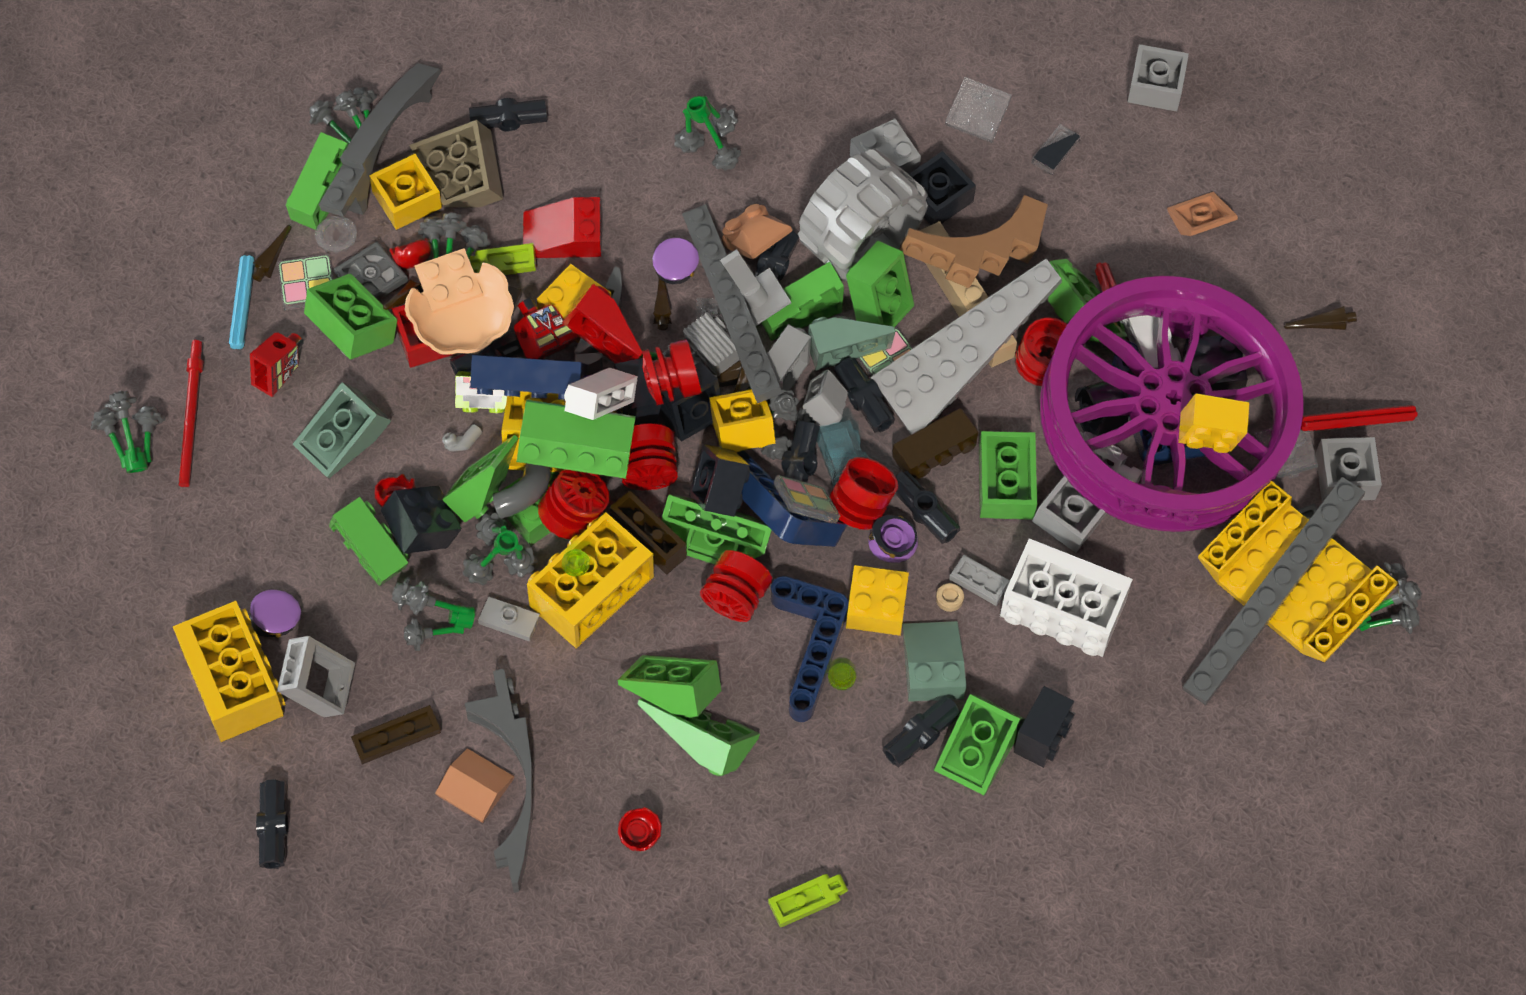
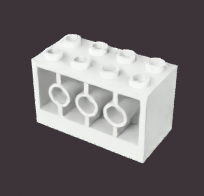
[1000,539,1133,657]

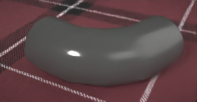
[493,464,551,519]

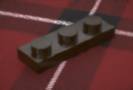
[351,705,441,764]

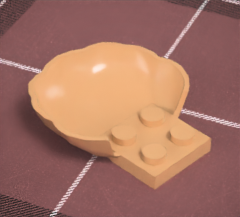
[405,248,514,355]

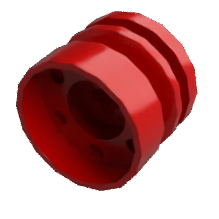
[1015,318,1067,386]
[642,339,702,405]
[622,424,678,491]
[828,457,898,530]
[538,469,609,540]
[700,550,772,622]

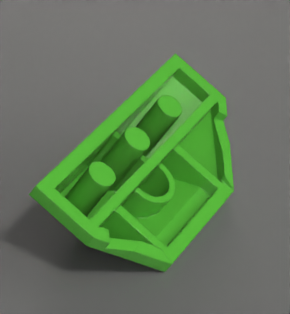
[1048,259,1127,341]
[661,494,772,564]

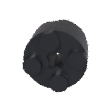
[1075,381,1130,436]

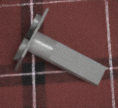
[720,249,792,326]

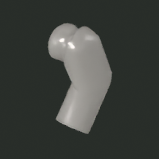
[442,424,482,452]

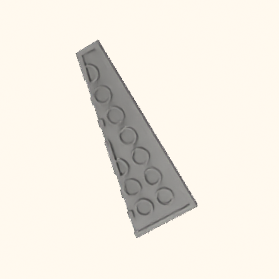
[871,259,1062,435]

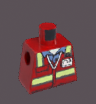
[514,297,578,360]
[250,332,304,397]

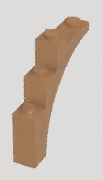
[899,195,1048,288]

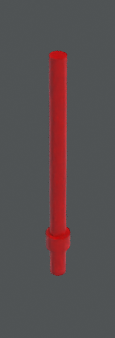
[179,340,203,487]

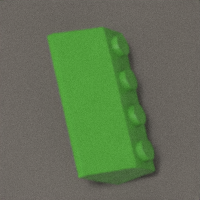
[516,400,636,479]

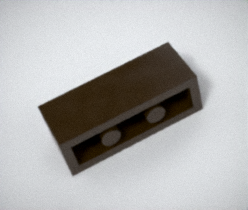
[892,408,979,479]
[610,491,687,575]

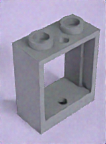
[767,325,811,404]
[277,636,355,717]

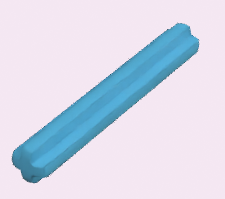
[229,255,255,349]

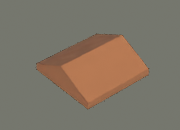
[1167,192,1238,236]
[435,748,514,823]

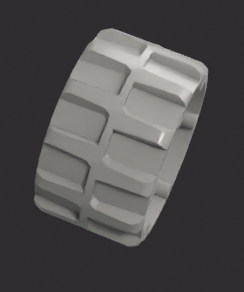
[798,149,928,281]

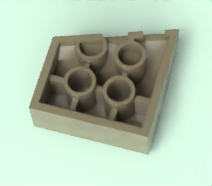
[409,120,503,207]

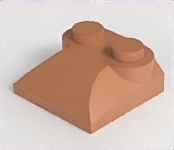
[722,204,792,259]

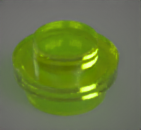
[562,549,590,576]
[828,663,856,690]

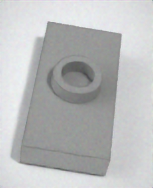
[949,555,1010,606]
[478,597,540,642]

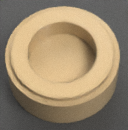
[936,583,964,612]

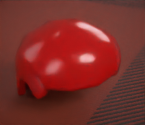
[389,238,431,269]
[375,474,416,507]
[618,807,662,852]

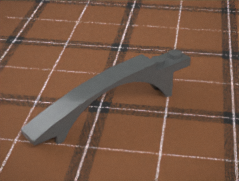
[319,63,441,217]
[465,669,533,893]

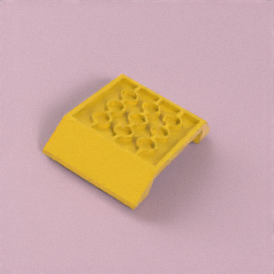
[1198,481,1399,662]

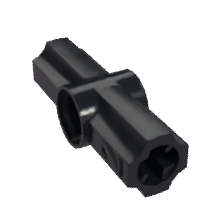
[469,98,547,132]
[754,230,799,280]
[449,329,523,376]
[835,357,895,433]
[781,421,820,506]
[895,471,960,544]
[882,696,961,768]
[256,779,288,869]

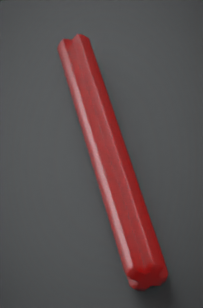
[1300,405,1418,431]

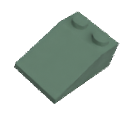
[808,317,895,370]
[293,382,392,478]
[902,621,966,702]

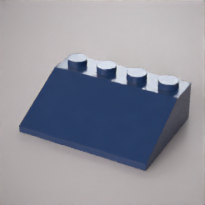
[470,355,588,400]

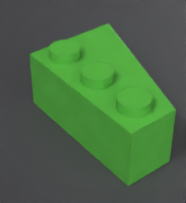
[286,132,348,230]
[761,262,844,341]
[329,497,409,586]

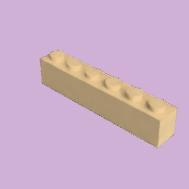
[919,222,1017,368]

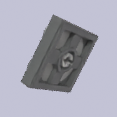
[334,241,408,300]

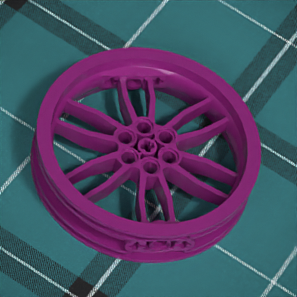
[1040,276,1303,532]

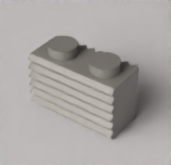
[683,312,740,376]
[803,370,848,429]

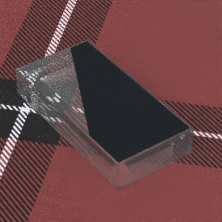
[1031,124,1081,175]

